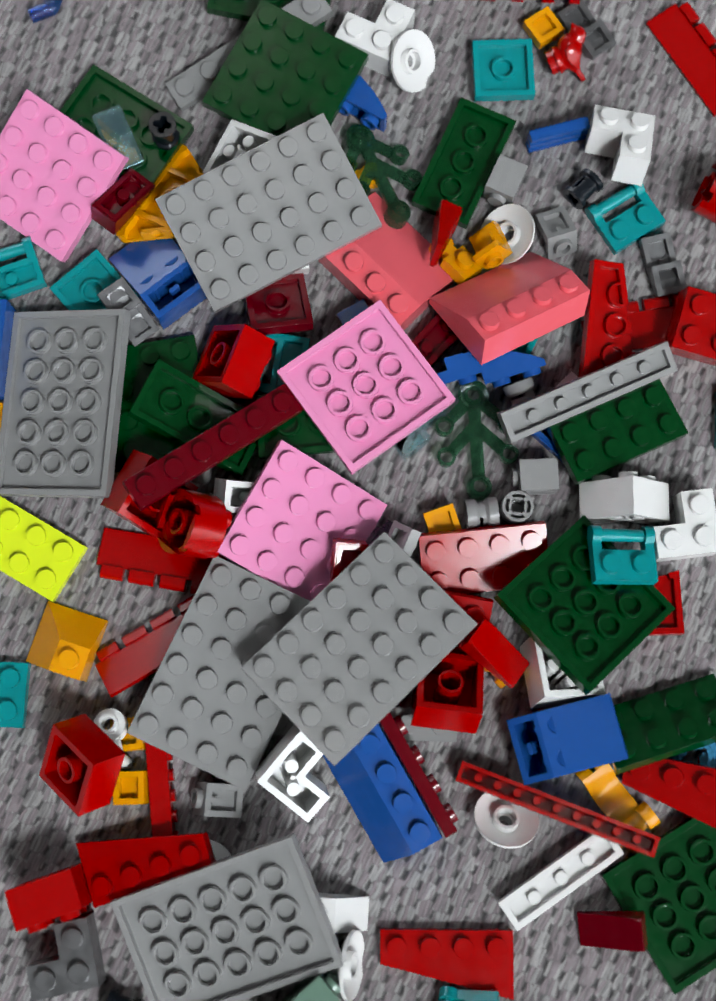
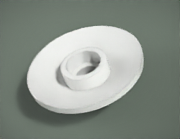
[390,29,435,93]
[481,204,535,265]
[474,793,539,849]
[332,930,365,1001]

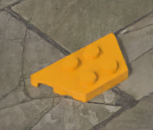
[116,144,204,243]

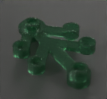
[345,124,422,229]
[435,380,519,501]

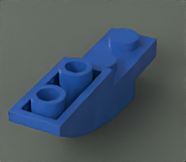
[339,76,387,132]
[437,351,546,388]

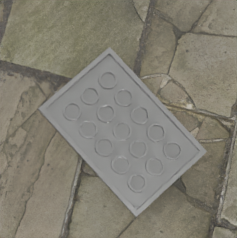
[155,113,382,313]
[0,309,131,498]
[241,532,477,767]
[127,556,311,790]
[110,833,345,1001]

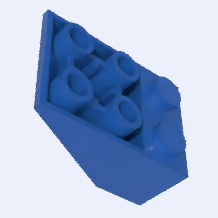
[109,238,207,330]
[506,693,629,785]

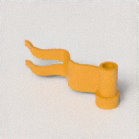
[575,764,660,848]

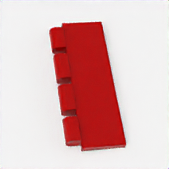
[645,2,716,117]
[581,294,678,350]
[96,527,227,594]
[95,595,194,697]

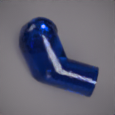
[28,0,63,23]

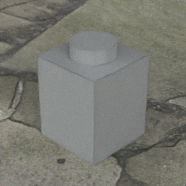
[483,154,528,207]
[511,458,559,495]

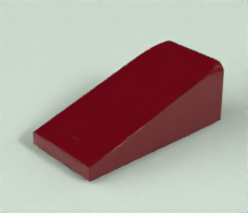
[91,168,155,235]
[577,911,648,952]

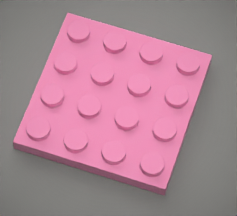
[0,89,129,262]
[277,300,456,475]
[217,440,387,601]

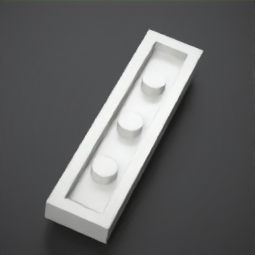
[497,834,625,932]

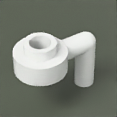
[94,708,133,770]

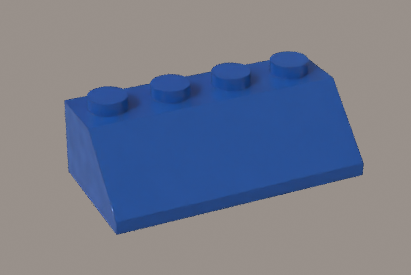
[323,722,443,863]

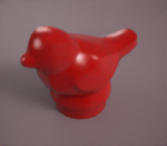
[544,22,586,82]

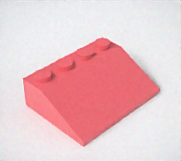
[318,192,455,330]
[429,252,590,365]

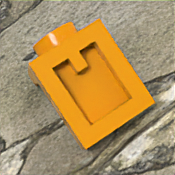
[469,221,513,270]

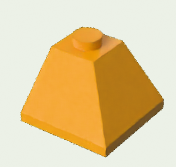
[26,601,108,682]

